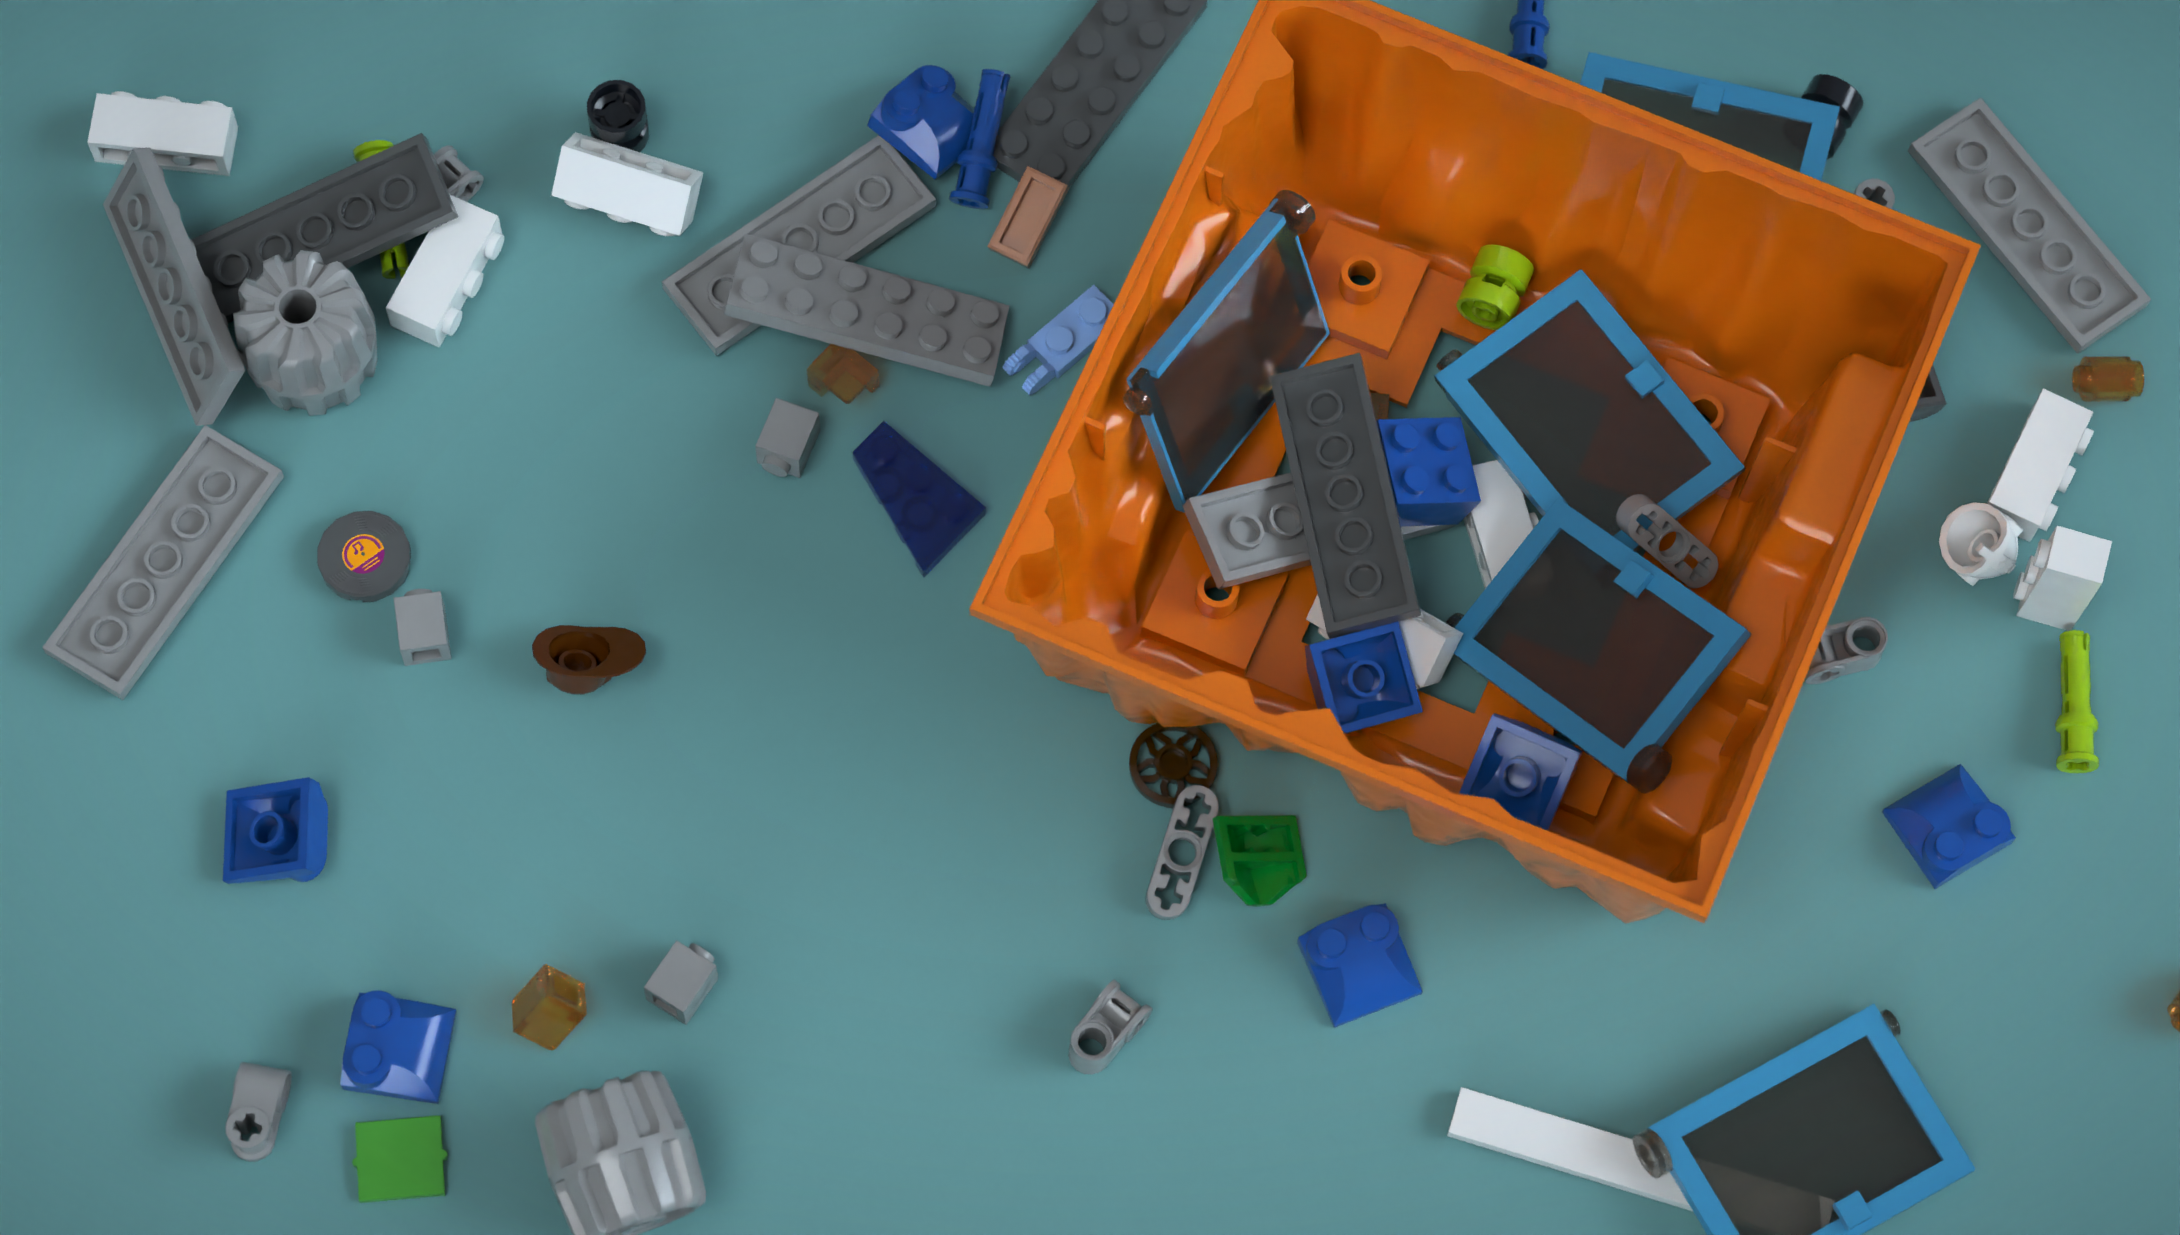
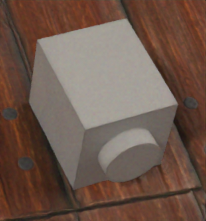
[756,398,820,478]
[394,589,452,666]
[644,940,719,1025]

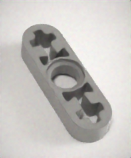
[1616,494,1718,588]
[1145,785,1218,920]

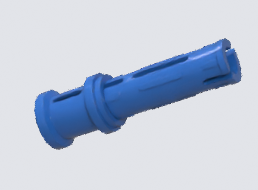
[1508,0,1549,69]
[949,69,1011,209]

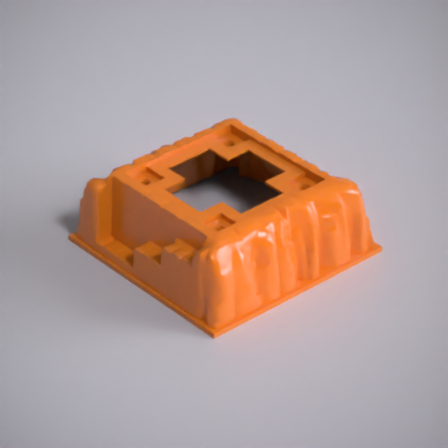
[969,0,1981,924]

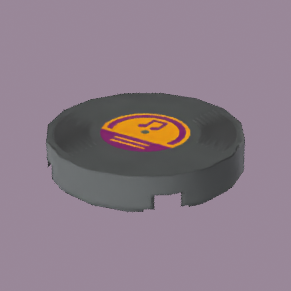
[317,511,411,602]

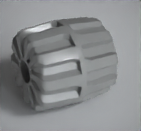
[233,250,378,416]
[535,1071,706,1235]

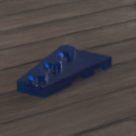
[852,421,986,578]

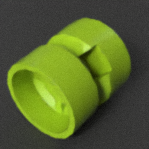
[1456,244,1534,330]

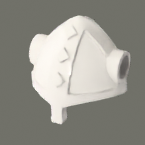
[1939,502,2024,586]

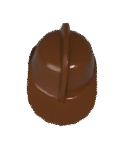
[532,625,646,695]

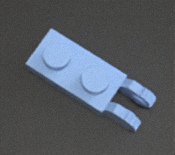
[1002,285,1114,395]

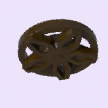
[1129,723,1217,809]

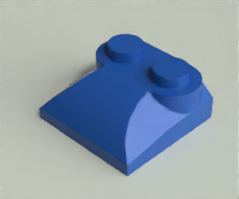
[867,65,974,180]
[1305,622,1423,734]
[1459,713,1583,831]
[1882,764,2016,889]
[223,777,328,884]
[1297,903,1423,1028]
[341,990,456,1104]

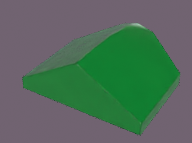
[1212,815,1307,907]

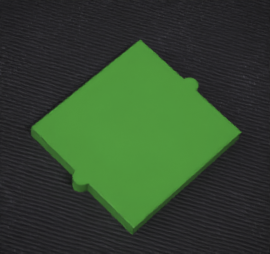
[352,1115,448,1203]

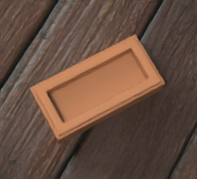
[987,166,1069,268]

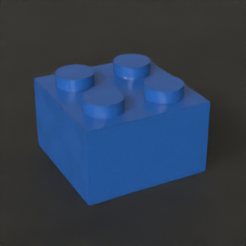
[1377,417,1481,527]

